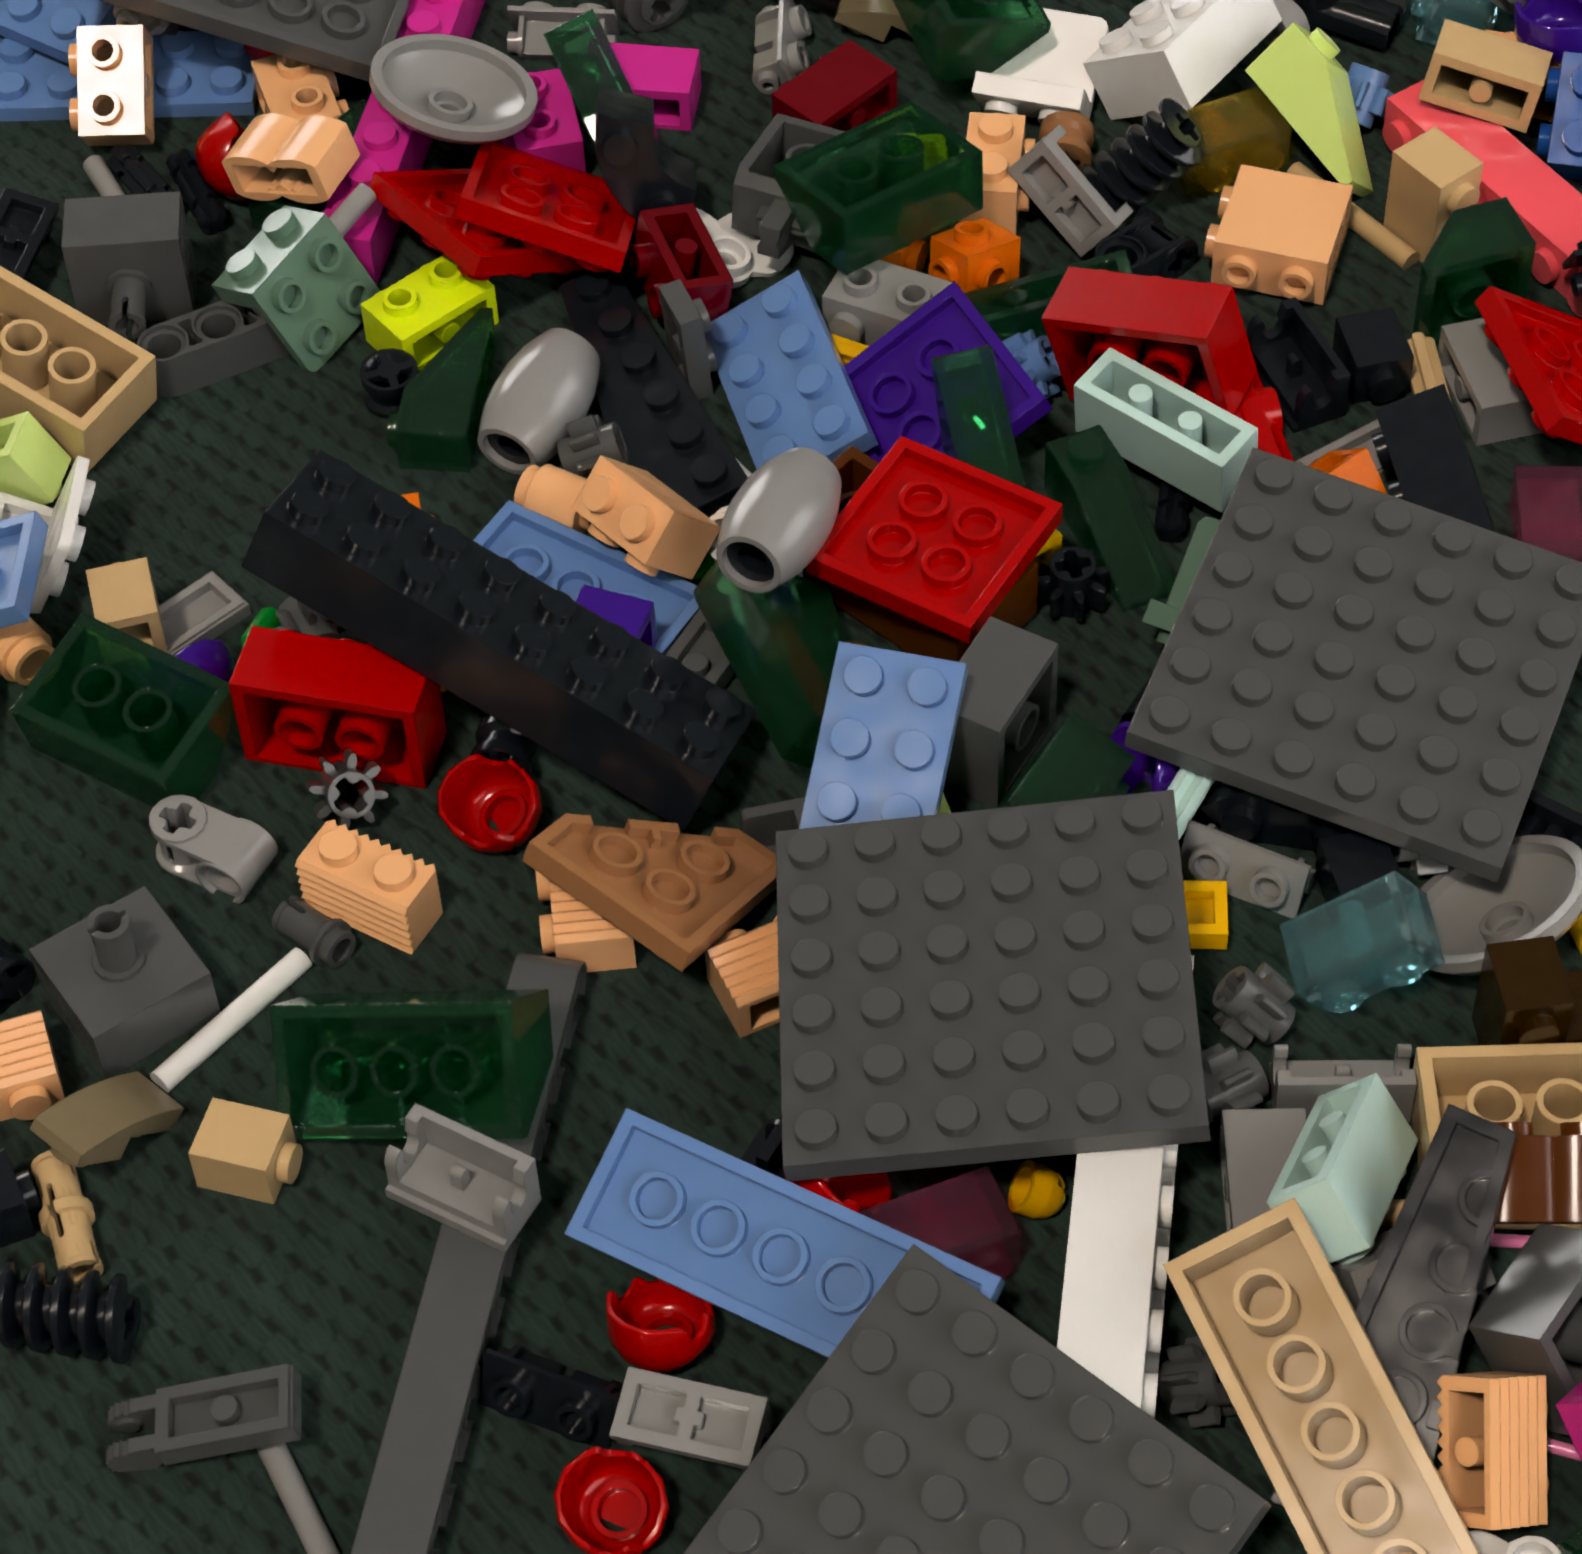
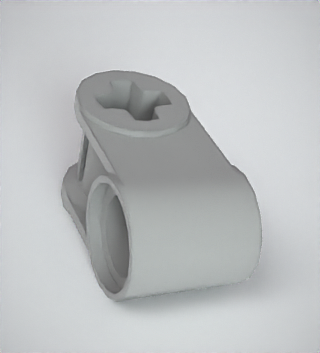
[149,794,278,904]

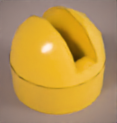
[1008,1160,1066,1219]

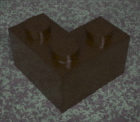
[1471,936,1582,1045]

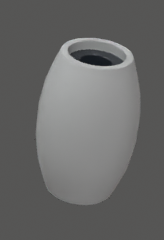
[477,328,600,475]
[716,447,842,593]

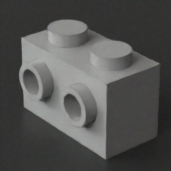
[822,251,953,346]

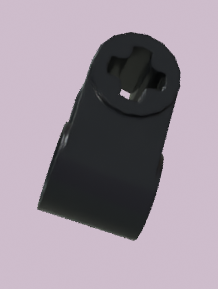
[1093,211,1198,279]

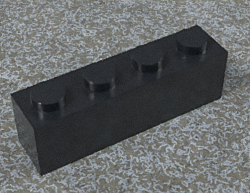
[1371,384,1496,532]

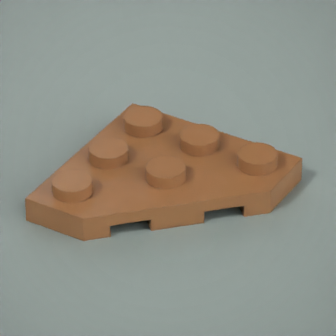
[522,813,777,972]

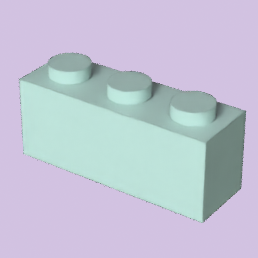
[1073,347,1258,513]
[1266,1073,1418,1265]

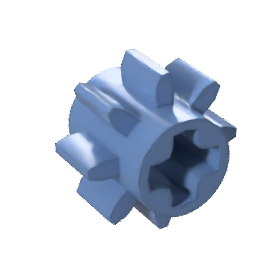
[1348,62,1394,130]
[1002,329,1061,399]

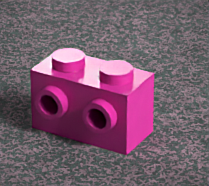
[501,67,586,172]

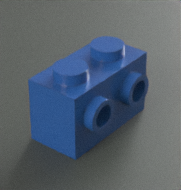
[1536,51,1582,181]

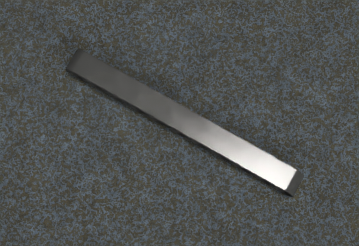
[351,953,587,1554]

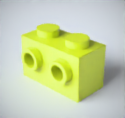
[360,254,499,371]

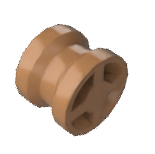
[1039,111,1095,171]

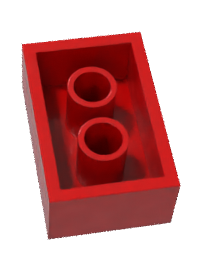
[1041,266,1257,415]
[228,626,447,789]

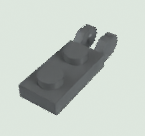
[106,1363,302,1472]

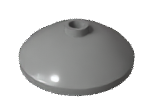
[369,34,538,145]
[1401,835,1582,976]

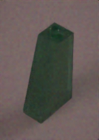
[694,560,845,769]

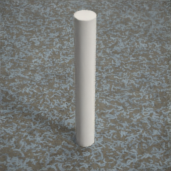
[150,947,312,1093]

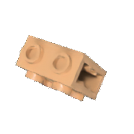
[1204,164,1353,305]

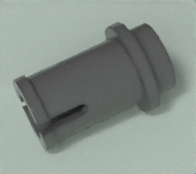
[272,896,356,968]

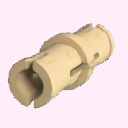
[31,1150,104,1285]

